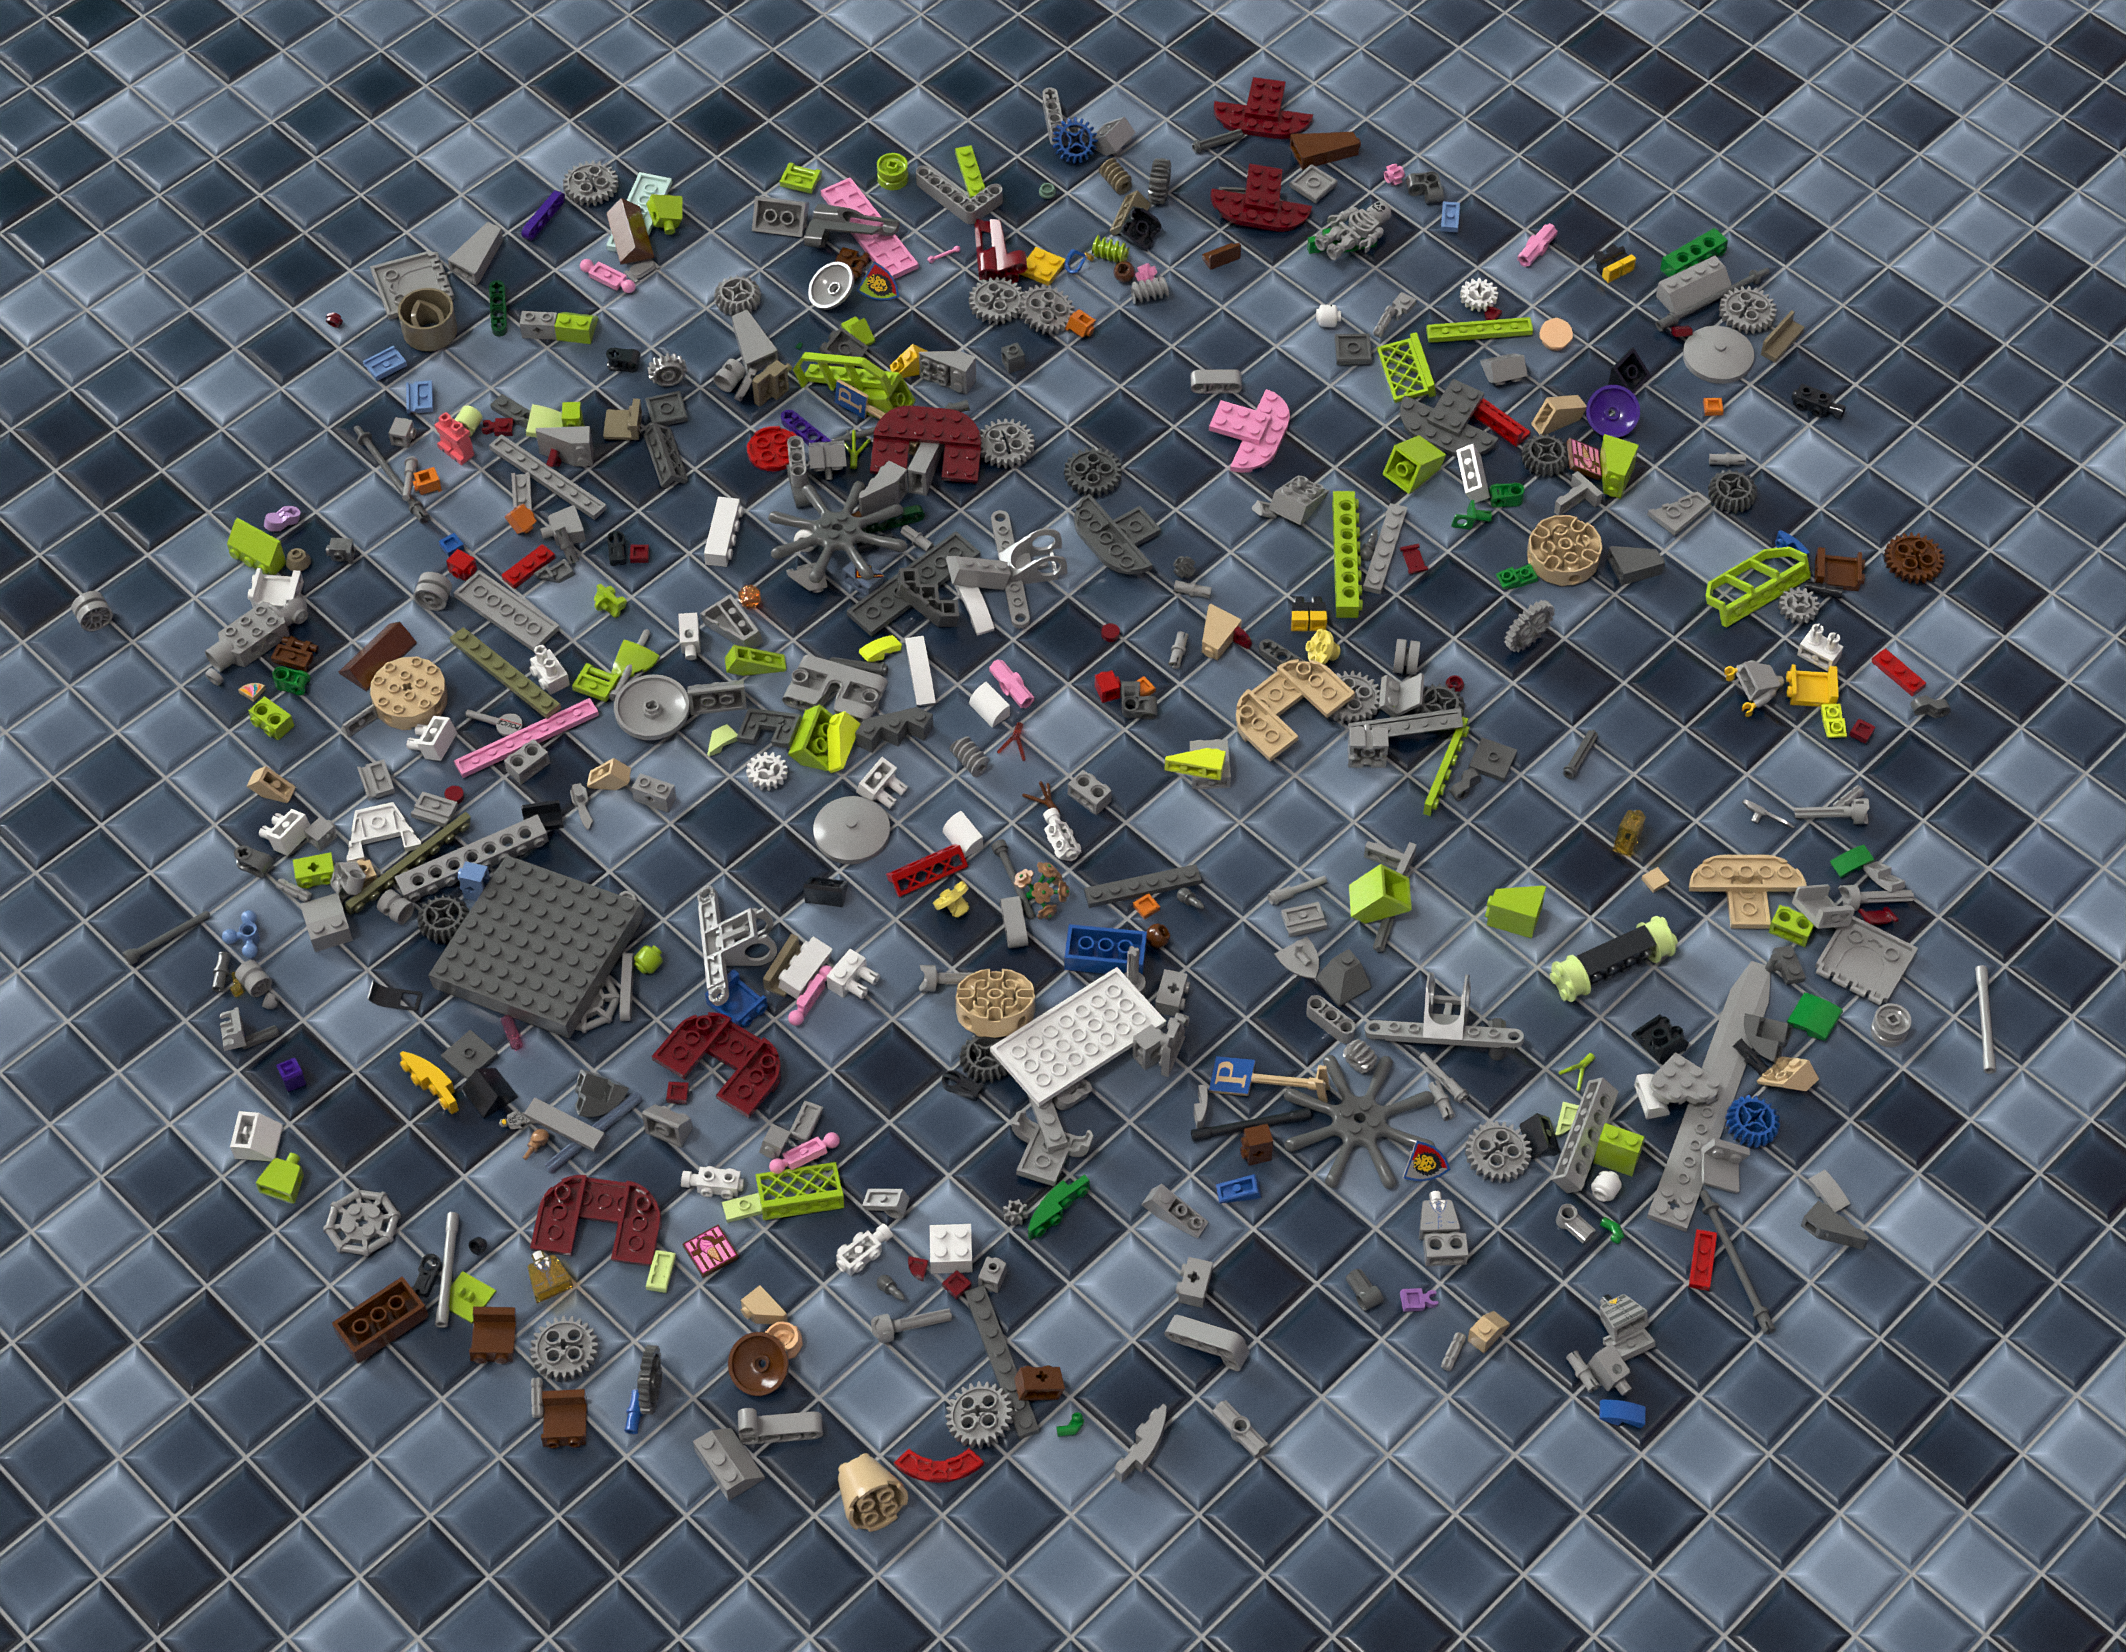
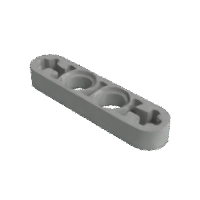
[620,953,634,1021]

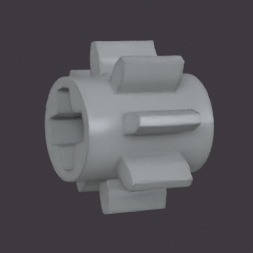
[1003,1199,1028,1226]

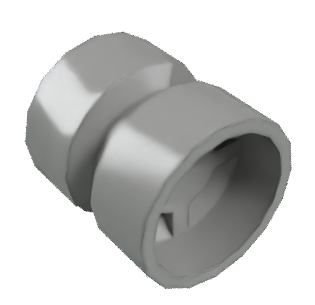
[713,359,746,392]
[377,889,415,925]
[235,960,272,997]

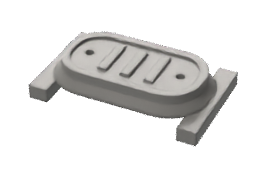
[624,259,660,284]

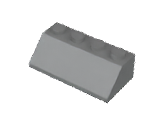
[1656,256,1731,313]

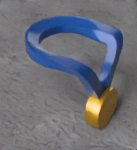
[1065,249,1095,274]

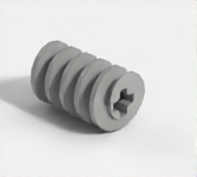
[1131,277,1169,304]
[950,736,989,777]

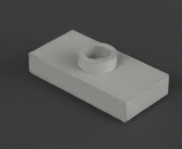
[789,1101,823,1142]

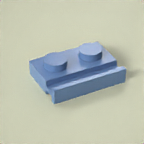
[363,346,407,381]
[406,380,433,414]

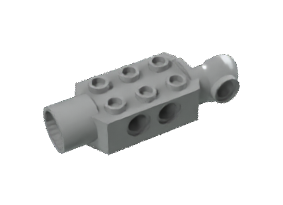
[205,597,308,672]

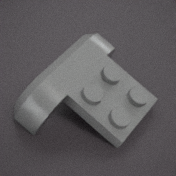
[1012,1110,1093,1187]

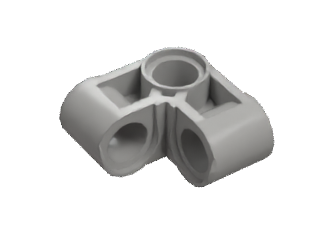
[330,861,366,899]

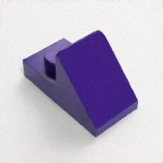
[276,1058,306,1092]

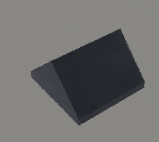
[1608,347,1651,394]
[803,876,849,907]
[462,1068,518,1119]

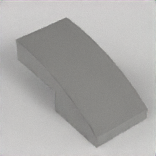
[1863,861,1905,892]
[1194,1084,1208,1128]
[1807,1170,1850,1212]

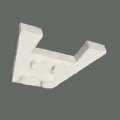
[346,802,421,862]

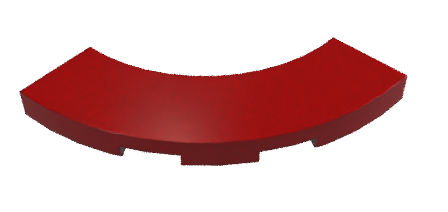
[894,1448,984,1483]

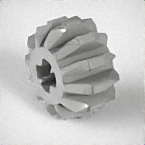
[1343,1039,1377,1074]

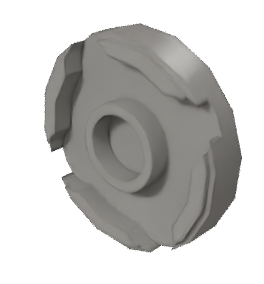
[734,368,756,401]

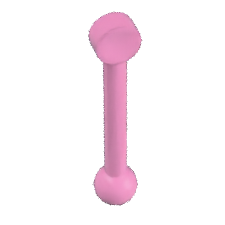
[927,246,960,263]

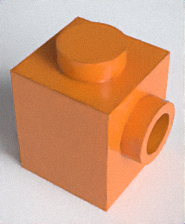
[505,504,536,534]

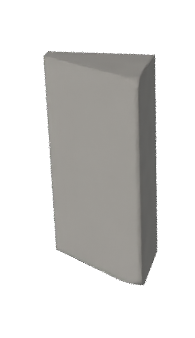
[341,704,378,738]

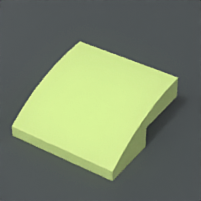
[526,404,563,438]

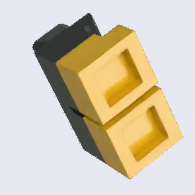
[1593,244,1636,283]
[1291,596,1327,631]

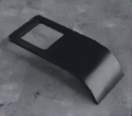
[367,980,422,1011]

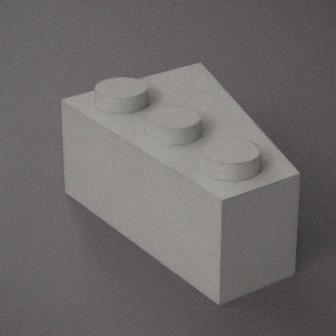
[700,594,764,649]

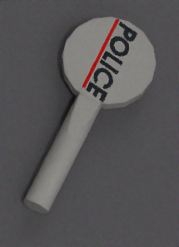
[466,710,523,737]

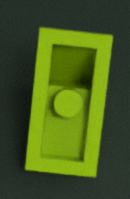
[841,316,875,346]

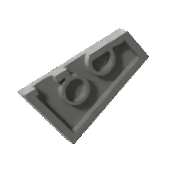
[1647,491,1711,536]

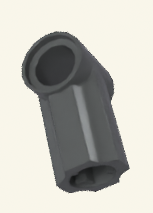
[1488,1018,1507,1060]
[1346,1269,1383,1311]

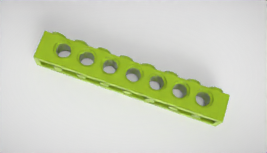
[1332,491,1363,618]

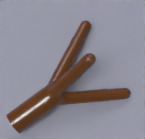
[1022,781,1061,814]

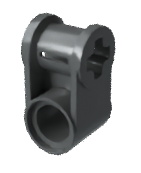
[234,845,274,878]

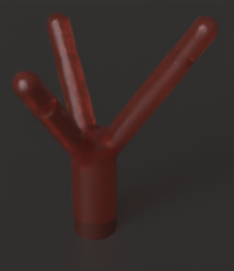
[997,722,1026,761]

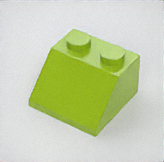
[554,312,598,344]

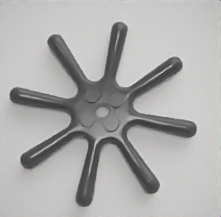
[768,481,907,583]
[1284,1055,1435,1189]

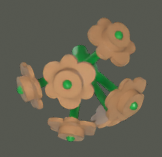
[1014,862,1069,919]

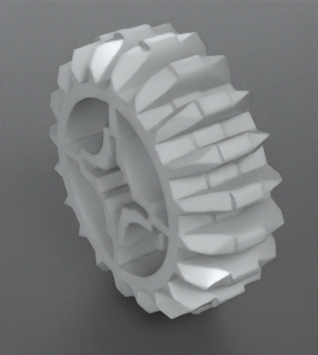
[714,275,761,317]

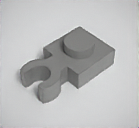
[1392,292,1416,321]

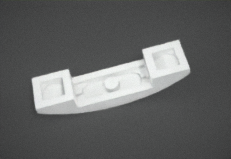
[954,585,994,636]

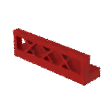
[1472,398,1531,447]
[886,844,968,897]

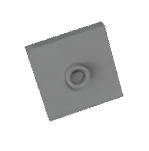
[1290,164,1338,203]

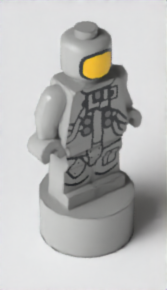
[499,1110,536,1129]

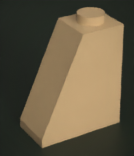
[1531,395,1587,436]
[1202,604,1242,661]

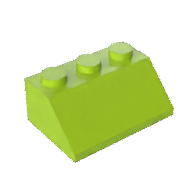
[227,518,286,575]
[788,704,833,771]

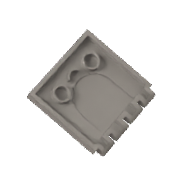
[370,251,455,320]
[1815,916,1918,1006]

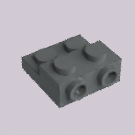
[819,327,869,367]

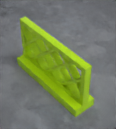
[1377,332,1436,403]
[755,1162,844,1220]

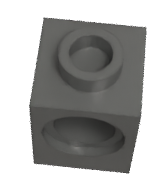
[1001,342,1025,374]

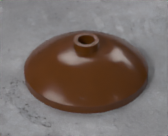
[728,1332,789,1396]

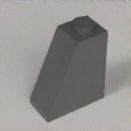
[1607,546,1665,586]

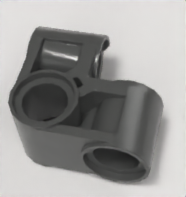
[1406,171,1444,204]
[1121,681,1157,719]

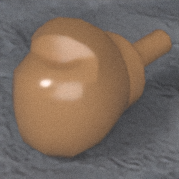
[522,1129,549,1160]

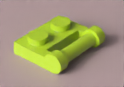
[780,162,822,194]
[572,663,621,702]

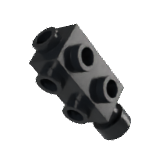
[1791,383,1846,419]

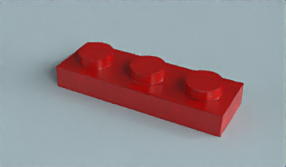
[501,544,555,589]
[1871,648,1926,697]
[1688,1229,1717,1291]

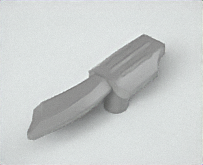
[570,783,593,830]
[1742,799,1794,829]

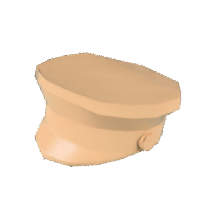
[1539,318,1573,351]
[766,1321,803,1359]

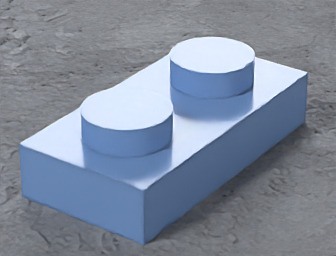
[1441,201,1460,233]

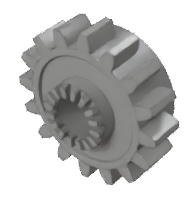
[647,353,687,386]

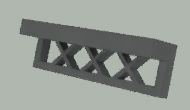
[643,423,688,488]

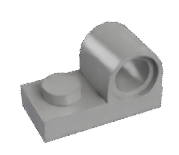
[862,1189,910,1219]

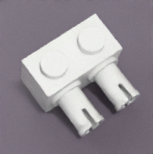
[1797,624,1843,671]
[530,645,570,695]
[406,716,457,761]
[856,757,908,810]
[259,809,310,856]
[826,949,880,999]

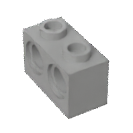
[504,739,550,785]
[1068,770,1112,815]
[1423,1232,1468,1266]

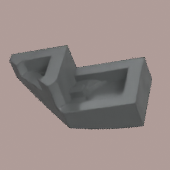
[534,558,575,583]

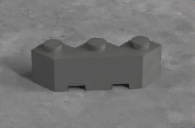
[897,568,959,627]
[855,707,934,753]

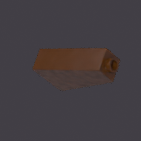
[1290,132,1361,170]

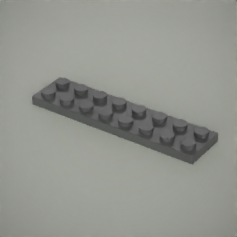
[847,531,980,637]

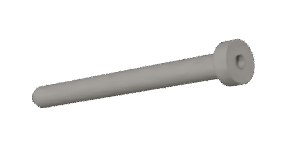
[609,629,650,701]

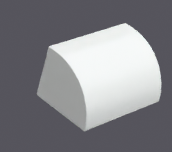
[969,682,1010,728]
[943,811,983,858]
[1634,1074,1670,1119]

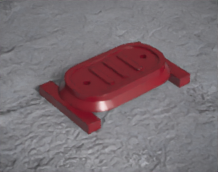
[1400,544,1428,574]
[1858,907,1899,925]

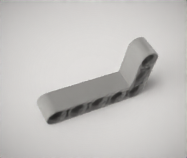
[916,165,1003,224]

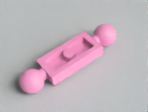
[580,259,636,293]
[788,965,833,1026]
[769,1132,840,1174]

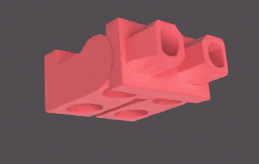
[435,412,474,466]

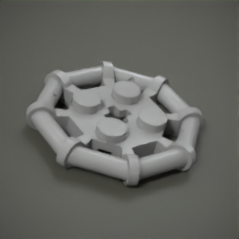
[575,975,620,1033]
[323,1188,401,1257]

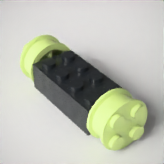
[1550,916,1678,1002]

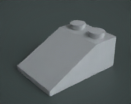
[536,426,594,467]
[300,893,353,952]

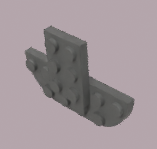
[1400,379,1499,457]
[1074,494,1161,574]

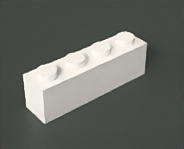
[704,497,743,567]

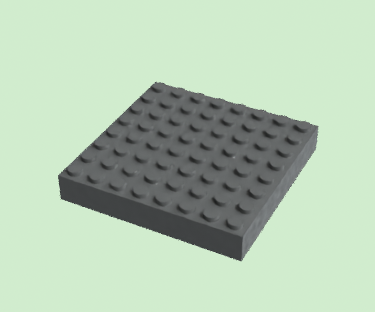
[428,855,645,1038]

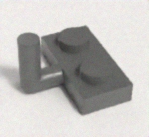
[1765,945,1806,985]

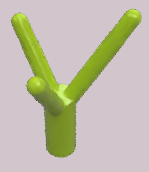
[845,430,871,469]
[1558,1053,1595,1091]

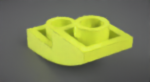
[859,635,902,662]
[1820,704,1847,738]

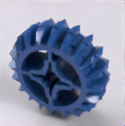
[1052,117,1098,164]
[1725,1095,1780,1148]

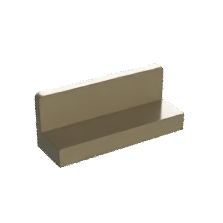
[1109,190,1150,236]
[1761,310,1805,363]
[763,934,801,997]

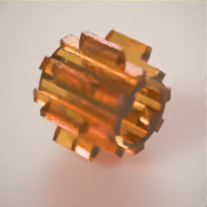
[738,584,761,609]

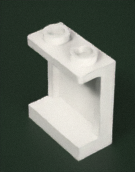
[248,568,304,610]

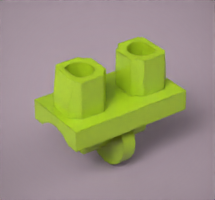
[594,584,627,618]

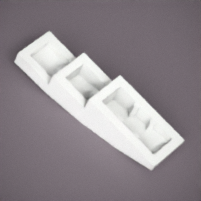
[905,636,936,707]

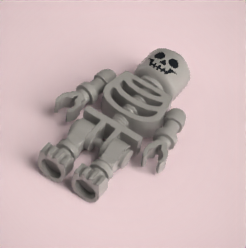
[1315,201,1391,260]

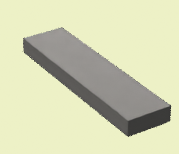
[524,1097,605,1152]

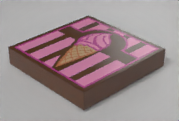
[1567,438,1602,480]
[682,1224,739,1278]

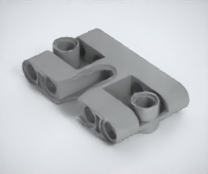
[782,655,888,724]

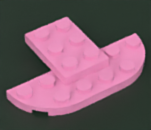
[1209,389,1290,473]

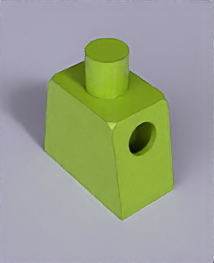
[646,194,682,235]
[256,1153,304,1204]

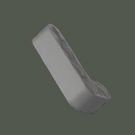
[1043,88,1080,146]
[1164,1315,1250,1371]
[738,1408,823,1445]

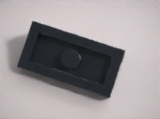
[521,800,564,831]
[1519,1113,1560,1159]

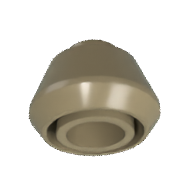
[286,548,311,571]

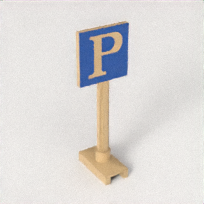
[835,379,921,456]
[1209,1056,1330,1103]

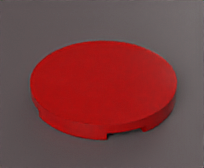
[747,426,797,471]

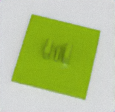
[438,1271,497,1323]

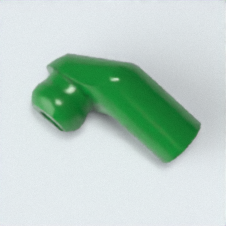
[1600,1217,1625,1244]
[1056,1412,1084,1437]

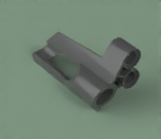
[804,204,900,248]

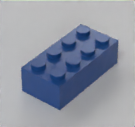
[1064,924,1147,975]

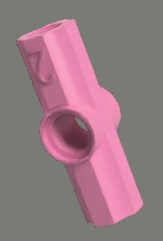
[1517,223,1558,267]
[989,659,1034,709]

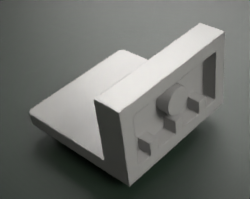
[1379,673,1424,717]
[1701,1138,1750,1194]

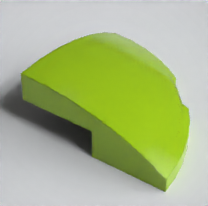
[611,640,660,678]

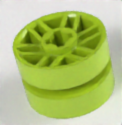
[877,153,908,190]

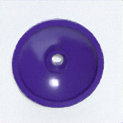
[1586,385,1640,438]

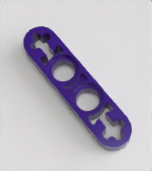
[522,190,565,241]
[781,409,831,446]

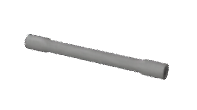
[1975,965,1996,1074]
[435,1212,460,1328]

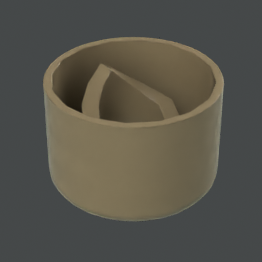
[398,288,458,352]

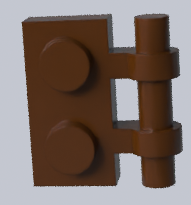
[835,247,870,281]
[271,636,319,671]

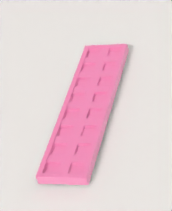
[821,178,919,279]

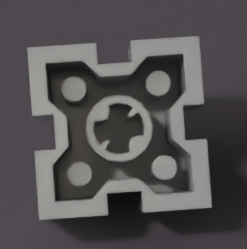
[808,440,846,480]
[1347,724,1389,768]

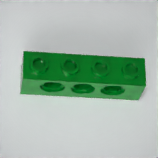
[1660,228,1728,277]

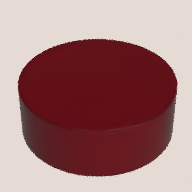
[1101,623,1120,642]
[444,786,464,804]

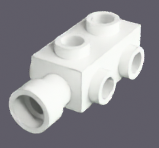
[1043,808,1081,862]
[681,1166,744,1199]
[836,1224,893,1276]

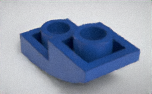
[1775,530,1810,563]
[1599,1400,1645,1428]

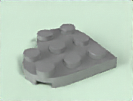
[1159,1012,1190,1077]
[1650,1052,1719,1105]

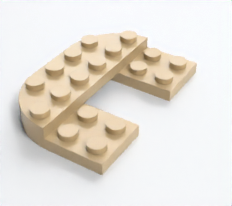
[1236,659,1355,761]

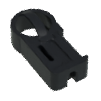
[607,531,626,566]
[942,1070,983,1101]
[411,1254,442,1298]

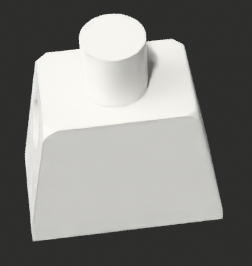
[678,613,701,660]

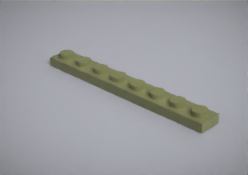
[449,627,561,719]
[345,812,471,915]

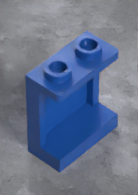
[705,969,768,1028]

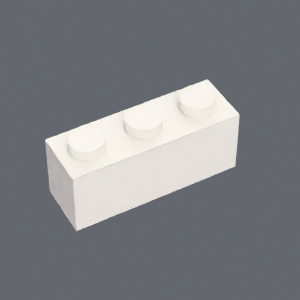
[1456,444,1490,503]
[778,936,832,1000]

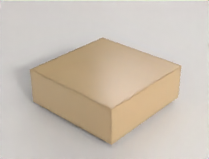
[1642,867,1669,893]

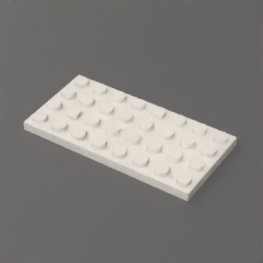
[990,967,1166,1107]

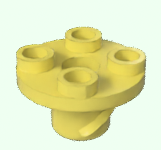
[1305,629,1340,664]
[933,881,969,917]

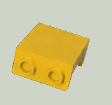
[1786,664,1839,707]

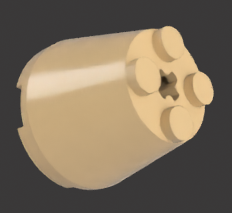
[838,1453,908,1532]

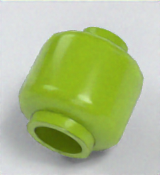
[634,945,663,975]

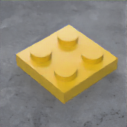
[1020,247,1065,286]

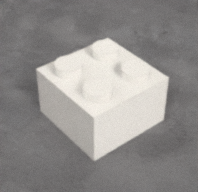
[930,1224,972,1274]

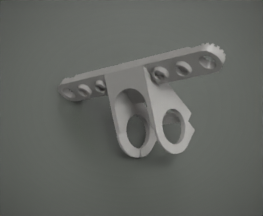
[991,510,1067,629]
[697,885,777,1006]
[1365,972,1524,1049]

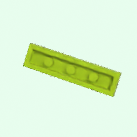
[955,145,985,199]

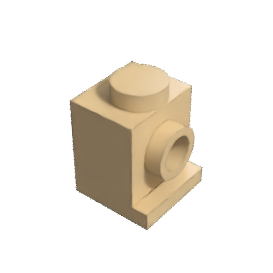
[356,859,377,890]

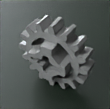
[1778,587,1820,624]

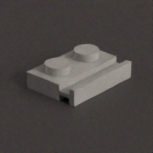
[357,759,395,801]
[411,792,458,827]
[1281,902,1327,937]
[1603,1328,1655,1361]

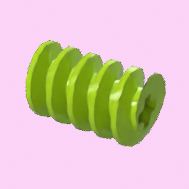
[1092,235,1130,263]

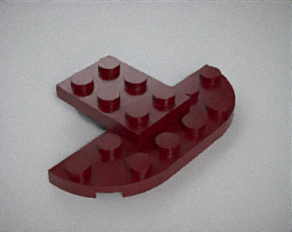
[1214,77,1313,139]
[1210,163,1312,232]

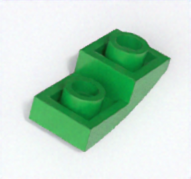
[1496,563,1538,589]
[1830,844,1875,878]

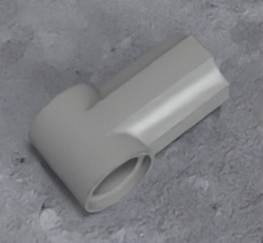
[1556,1204,1596,1244]

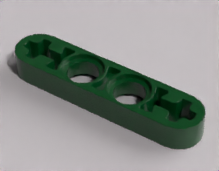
[489,280,508,337]
[862,505,925,533]

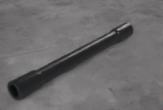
[1191,1108,1311,1142]

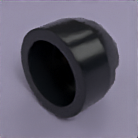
[469,1237,487,1255]

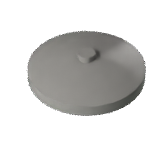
[1683,326,1754,384]
[614,675,690,740]
[813,796,890,864]

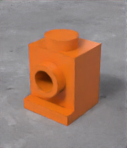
[1065,309,1096,337]
[412,467,442,495]

